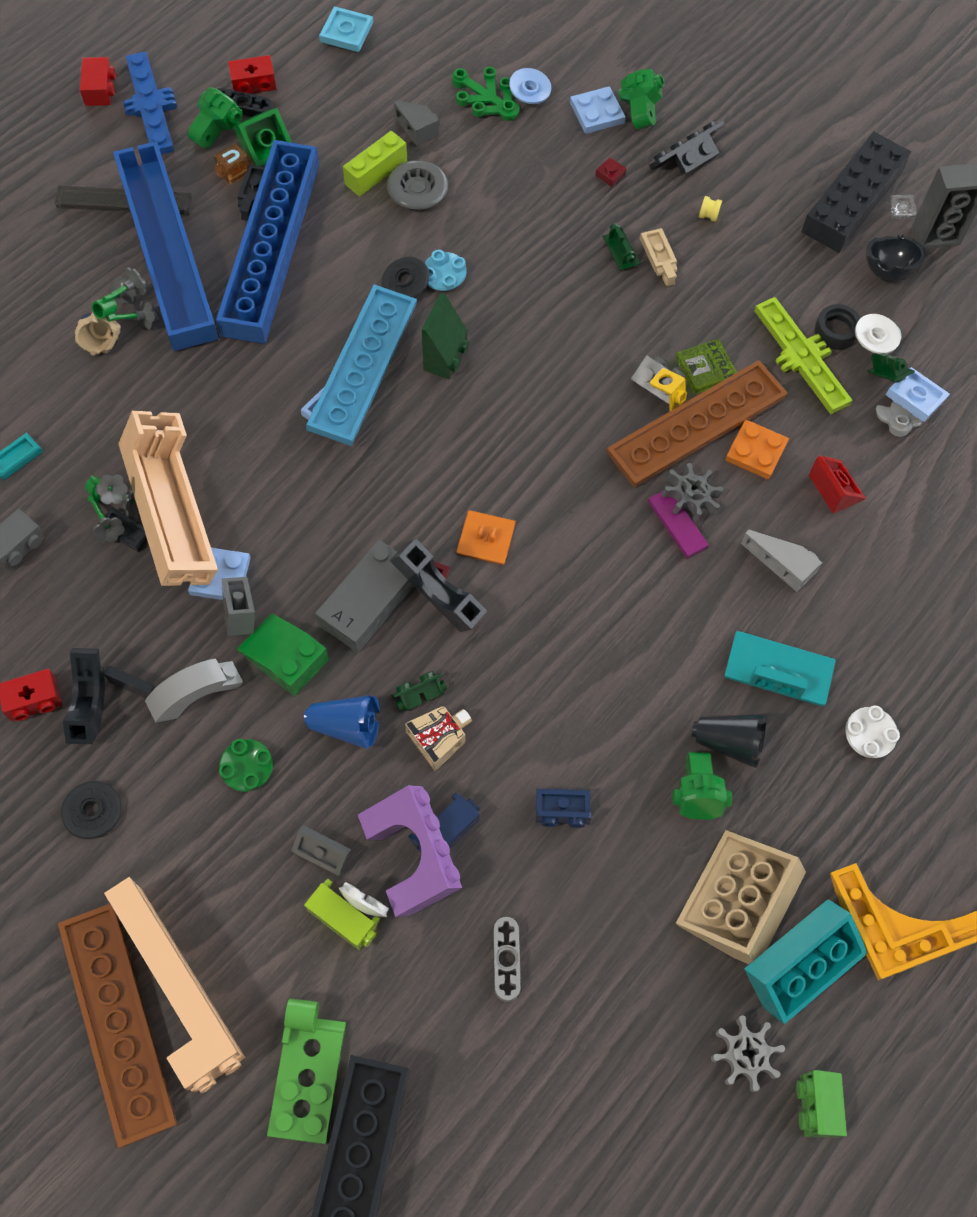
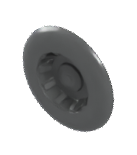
[387,160,448,209]

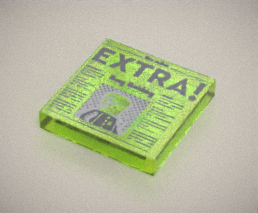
[676,339,737,394]

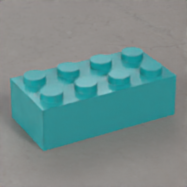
[744,899,868,1024]

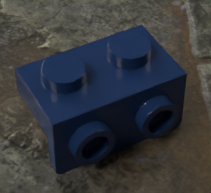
[536,788,591,828]

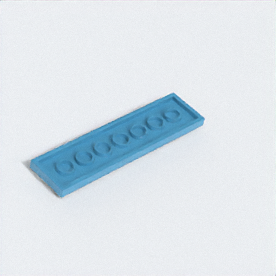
[306,284,417,446]

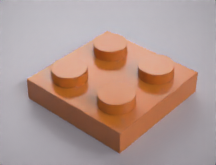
[725,420,789,480]

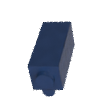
[408,792,480,853]

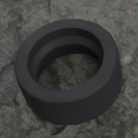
[814,304,860,350]

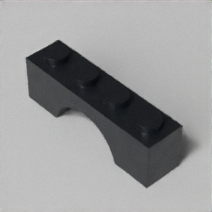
[389,538,487,632]

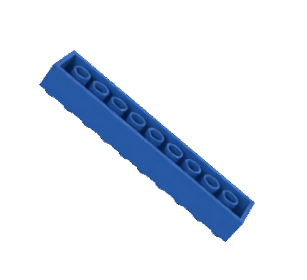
[216,140,319,344]

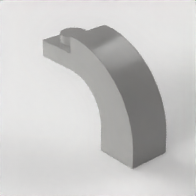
[145,659,243,722]

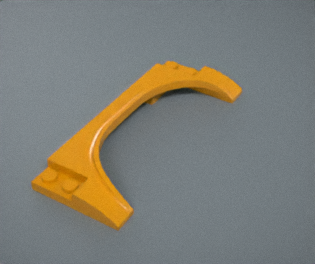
[830,863,977,981]

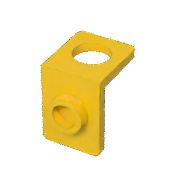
[650,368,687,411]

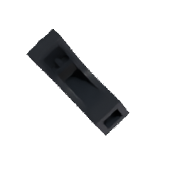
[63,648,105,744]

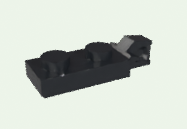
[237,165,265,221]

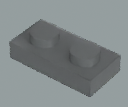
[291,825,351,876]

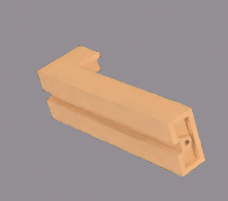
[119,411,218,586]
[104,877,245,1094]

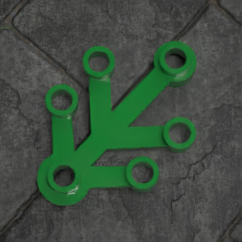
[452,67,519,121]

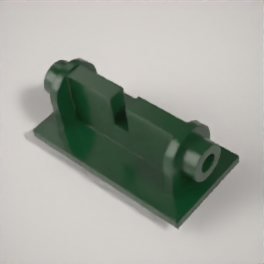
[602,223,641,271]
[867,353,915,382]
[391,671,447,711]

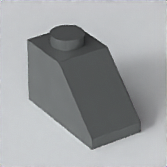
[394,100,440,146]
[221,577,255,636]

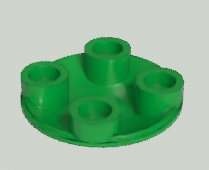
[219,739,273,792]

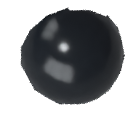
[866,234,926,282]

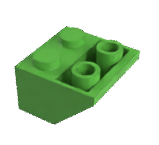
[796,1070,847,1138]

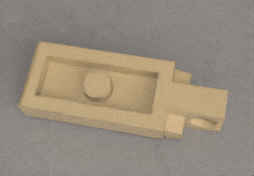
[640,228,677,287]

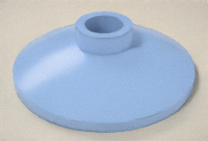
[509,68,551,104]

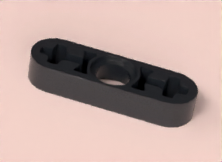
[218,88,273,117]

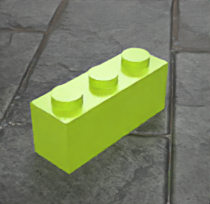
[343,131,407,197]

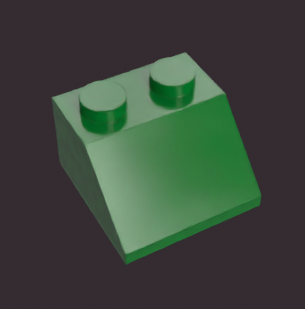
[233,108,292,166]

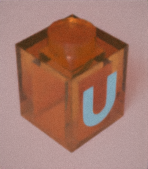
[214,143,250,184]

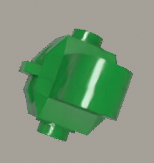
[618,69,665,130]
[188,87,243,149]
[672,752,732,820]

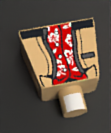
[405,706,472,771]

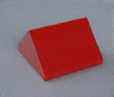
[809,455,866,514]

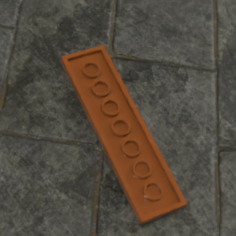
[606,360,788,488]
[58,904,178,1149]

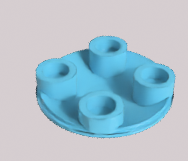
[425,250,467,291]

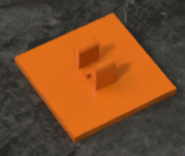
[456,510,516,565]

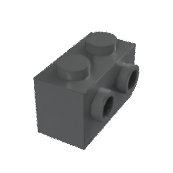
[0,508,46,571]

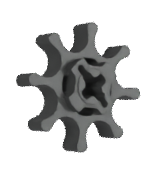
[661,463,723,522]

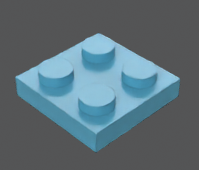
[319,6,373,52]

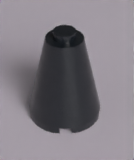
[692,715,767,768]

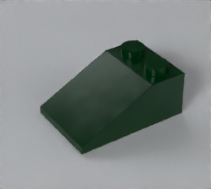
[422,293,470,379]

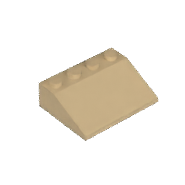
[676,830,806,964]

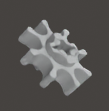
[711,1015,785,1092]

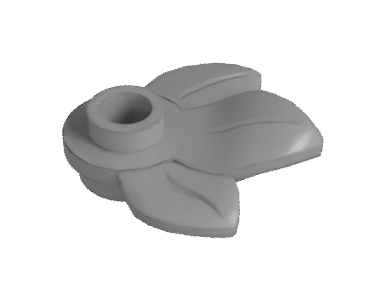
[876,401,923,437]

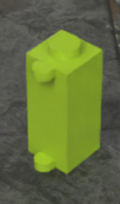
[304,879,380,951]

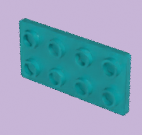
[724,631,836,707]

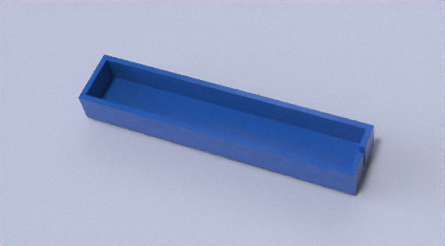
[113,141,219,351]

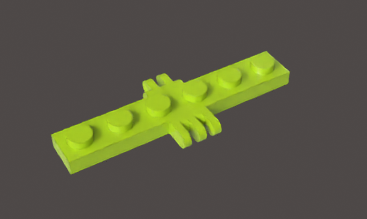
[754,297,853,415]

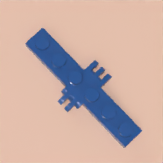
[123,52,177,155]

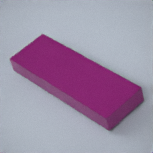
[648,491,709,559]

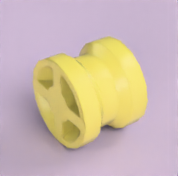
[699,196,722,222]

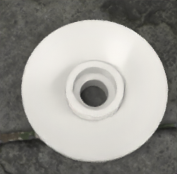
[855,314,901,354]

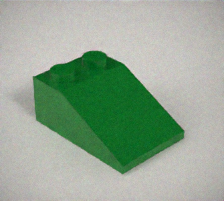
[237,613,329,697]

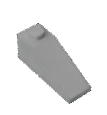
[741,530,822,592]

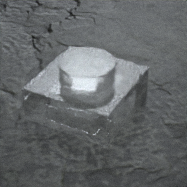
[889,194,917,219]

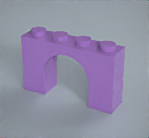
[358,785,462,917]

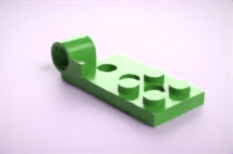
[267,998,346,1144]

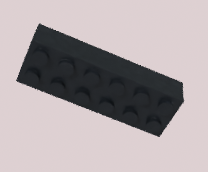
[801,131,912,253]
[311,1055,410,1217]

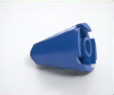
[304,695,380,749]

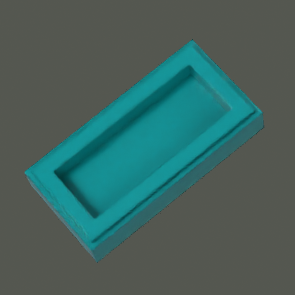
[0,432,43,481]

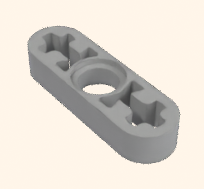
[494,917,521,1002]

